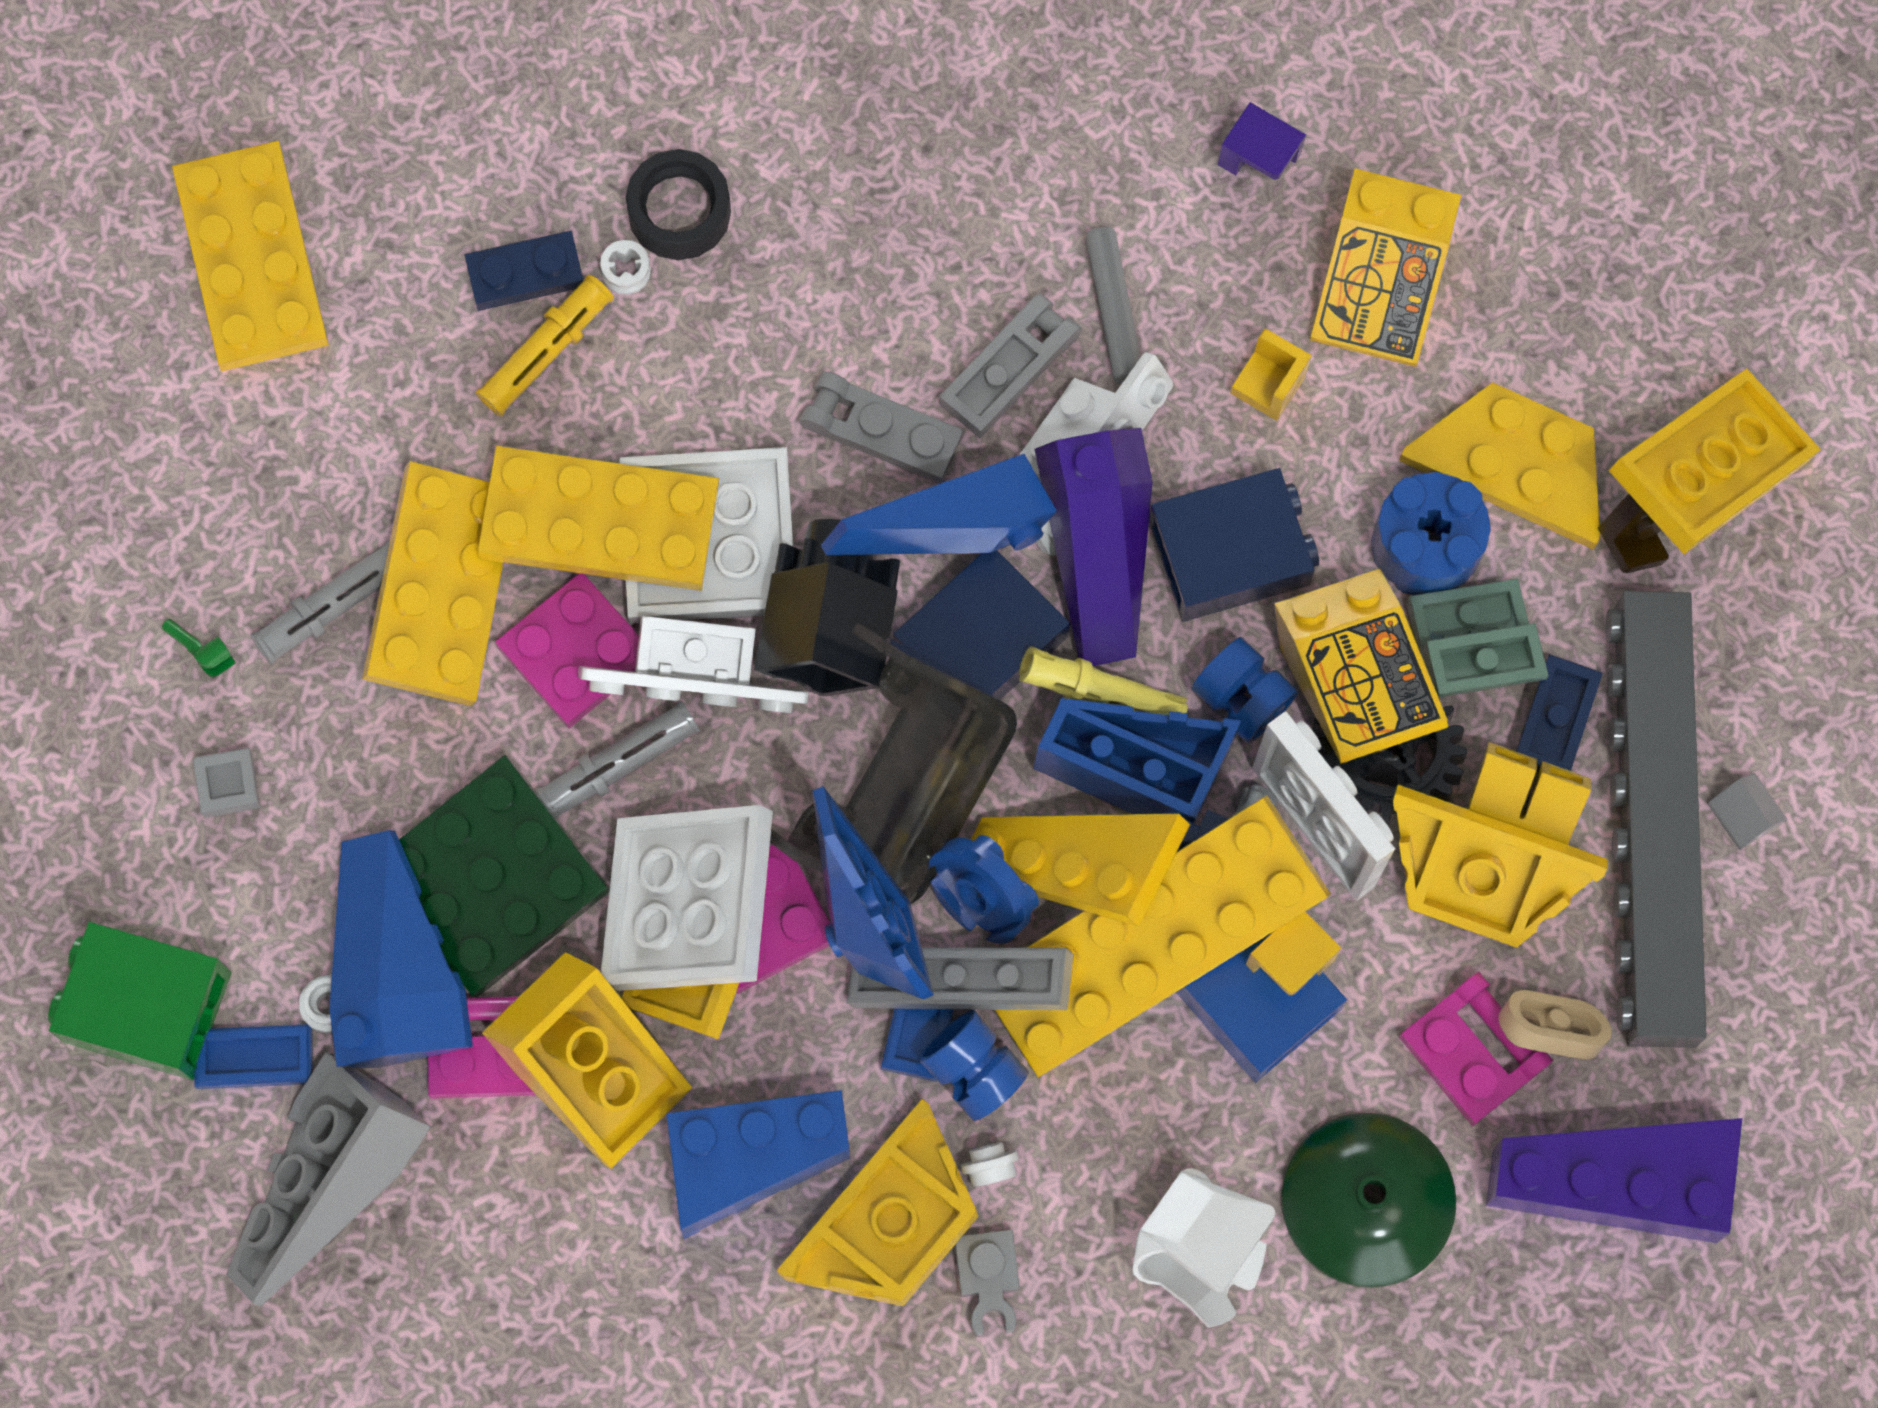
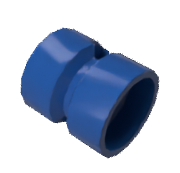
[1191,637,1299,744]
[919,1010,1029,1121]

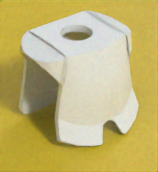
[1132,1168,1275,1328]

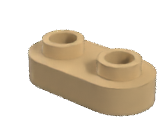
[1498,990,1612,1060]

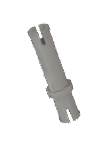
[250,539,390,664]
[536,701,700,819]

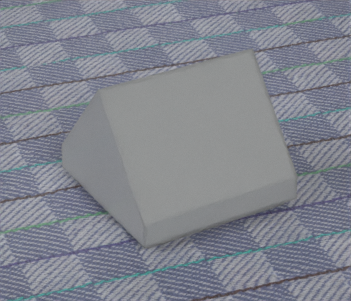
[1707,773,1787,850]

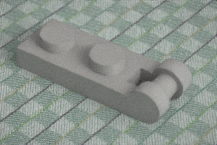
[939,293,1083,439]
[799,371,963,484]

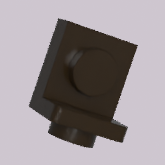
[1598,493,1669,573]

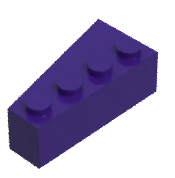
[1486,1118,1743,1243]

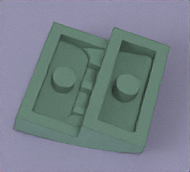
[1406,579,1549,698]

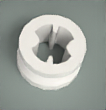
[600,240,651,295]

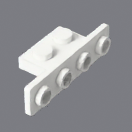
[1020,352,1173,556]
[578,616,809,713]

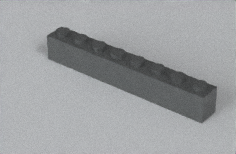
[1605,591,1707,1048]

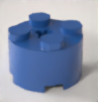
[1371,472,1491,596]

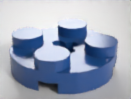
[929,835,1039,944]

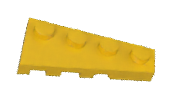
[970,814,1190,927]

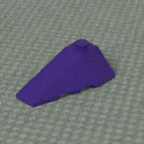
[1034,428,1153,666]

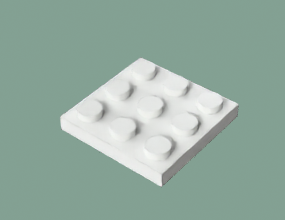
[620,447,793,624]
[1252,711,1395,901]
[601,805,773,991]

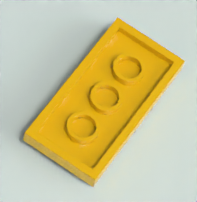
[172,140,329,372]
[1608,368,1821,555]
[478,446,719,591]
[362,461,503,706]

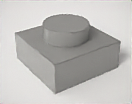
[193,748,261,818]

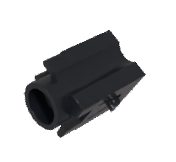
[754,519,900,697]

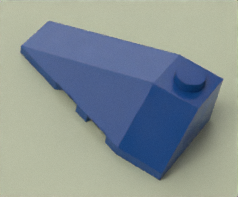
[821,454,1057,555]

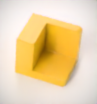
[1230,329,1312,421]
[1246,912,1341,996]

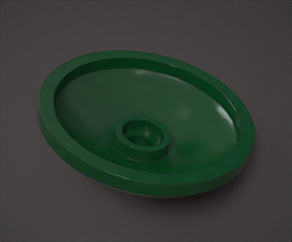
[1281,1113,1456,1288]

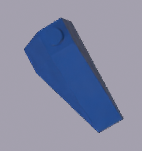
[812,786,934,999]
[329,830,473,1068]

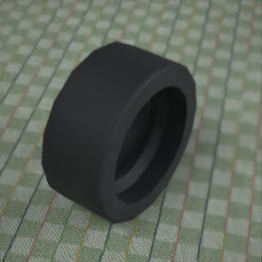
[626,149,731,261]

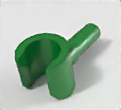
[162,618,236,677]

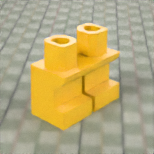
[1467,742,1591,845]

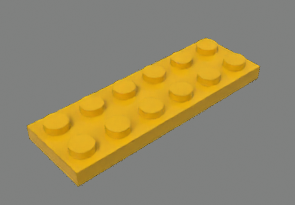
[995,795,1331,1078]

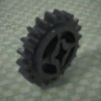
[1312,705,1467,825]

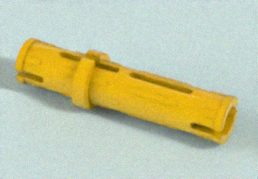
[475,274,614,417]

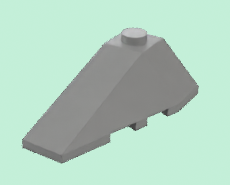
[226,1051,431,1306]

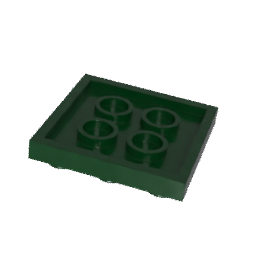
[399,755,610,998]

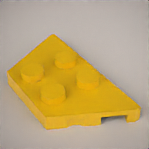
[1399,382,1600,550]
[1393,785,1608,948]
[777,1099,979,1306]

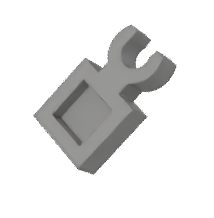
[955,1230,1020,1337]

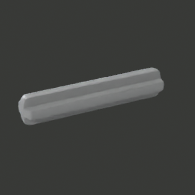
[1086,226,1141,384]

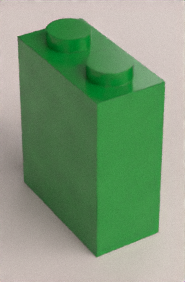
[48,922,232,1081]

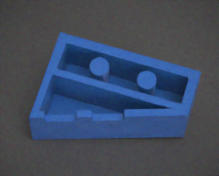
[1033,698,1241,824]

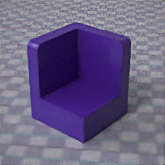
[1218,102,1306,180]

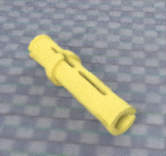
[1019,646,1188,715]

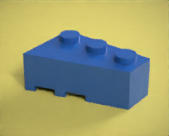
[666,1090,850,1239]

